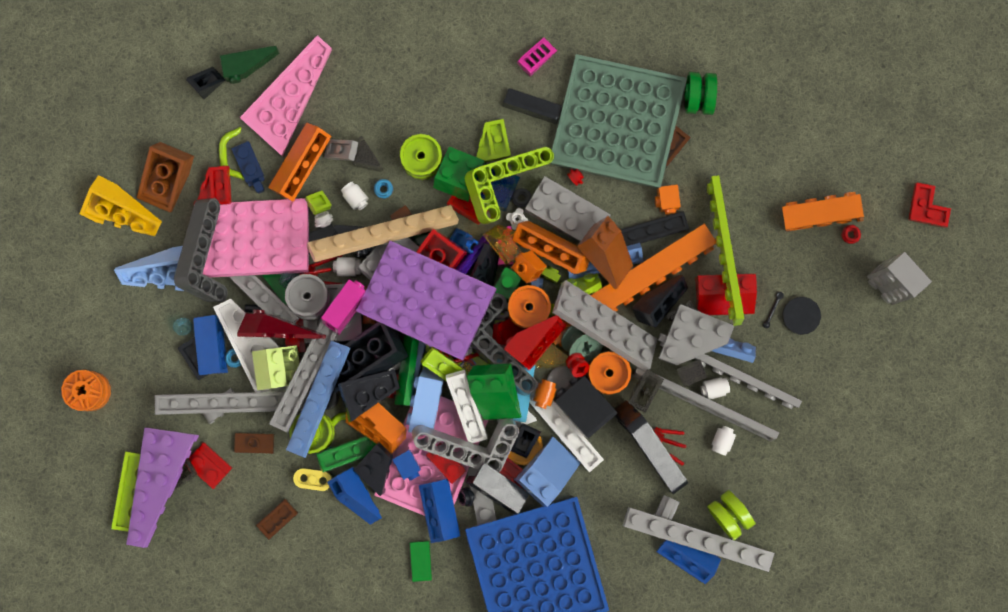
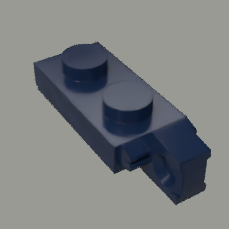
[231,141,265,194]

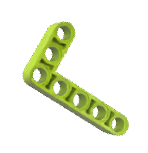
[465,147,554,224]

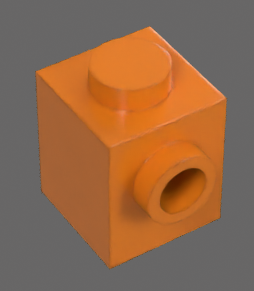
[655,185,681,215]
[511,250,547,283]

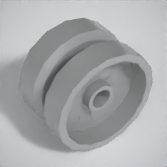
[285,274,331,321]

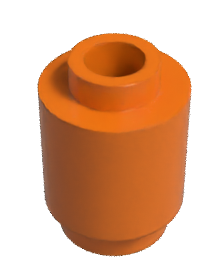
[532,379,557,409]

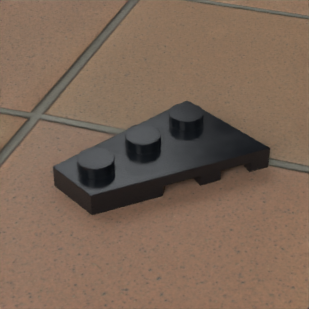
[338,369,400,422]

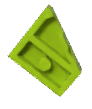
[476,119,511,163]
[567,273,602,295]

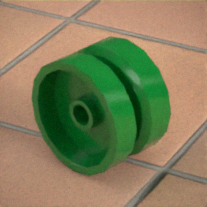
[684,71,717,115]

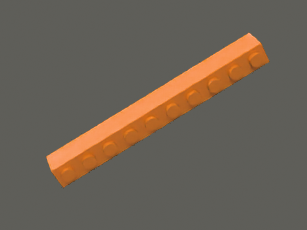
[553,223,716,347]

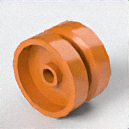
[508,285,551,329]
[587,351,631,395]

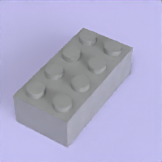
[525,176,610,244]
[867,252,932,305]

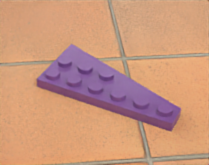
[126,428,199,548]

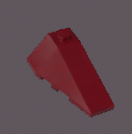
[237,310,326,339]

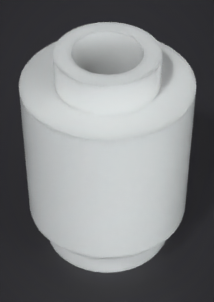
[341,182,369,211]
[333,257,361,277]
[700,377,730,400]
[711,426,736,456]

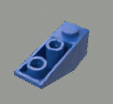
[327,467,382,524]

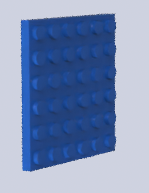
[465,497,609,612]

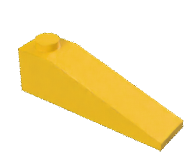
[79,175,162,236]

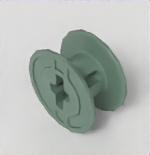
[561,326,604,362]

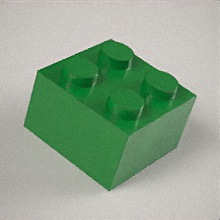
[433,147,484,202]

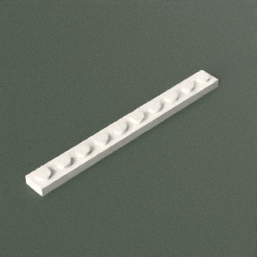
[479,320,604,472]

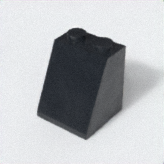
[553,376,617,439]

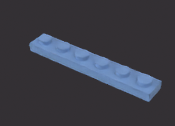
[286,341,350,458]

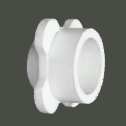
[506,208,528,230]
[314,211,333,228]

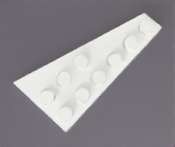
[213,299,314,392]

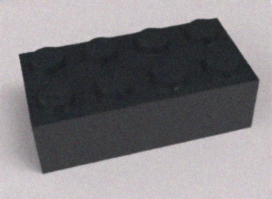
[334,322,408,395]

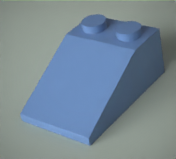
[514,437,581,507]

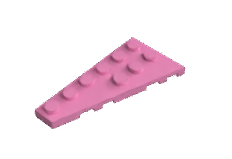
[240,35,332,157]

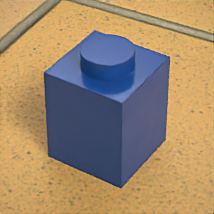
[392,449,422,481]

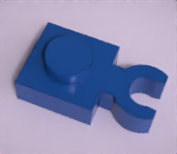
[450,228,479,253]

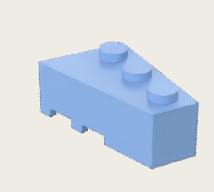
[406,366,444,436]

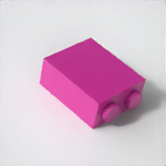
[321,280,366,335]

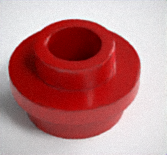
[567,168,584,186]
[841,225,861,244]

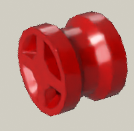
[566,353,590,377]

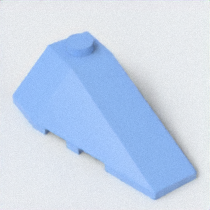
[114,246,184,291]

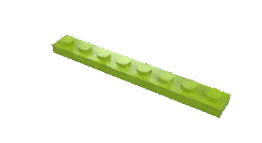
[707,175,744,326]

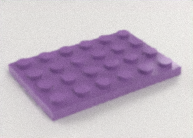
[356,241,497,361]

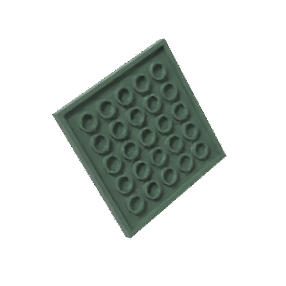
[549,54,687,188]

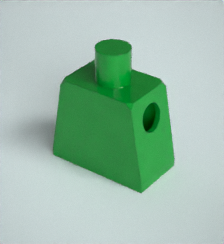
[495,266,522,303]

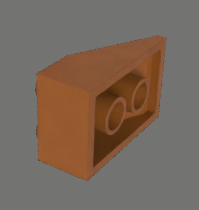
[137,142,194,213]
[577,216,633,289]

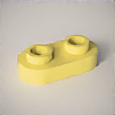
[293,468,332,491]

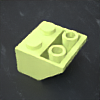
[252,345,300,390]

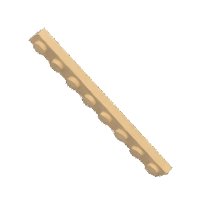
[307,205,459,262]

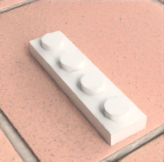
[446,370,488,443]

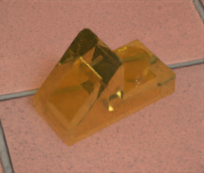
[483,224,522,265]

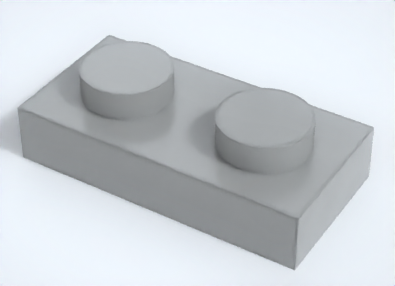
[324,139,358,161]

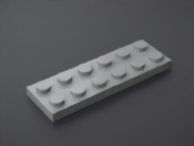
[552,280,657,372]

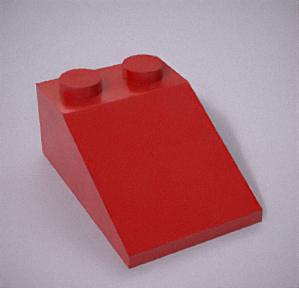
[416,229,467,269]
[504,315,567,371]

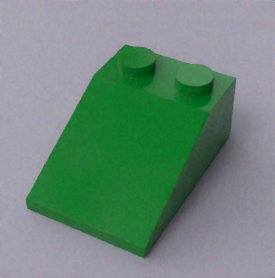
[467,363,522,420]

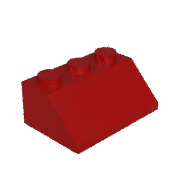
[695,274,757,315]

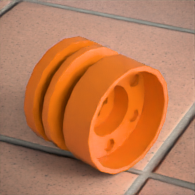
[61,370,111,411]

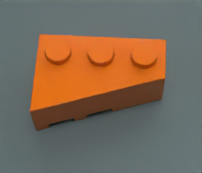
[346,403,407,454]

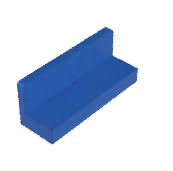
[193,315,228,375]
[418,479,460,543]
[657,540,721,585]

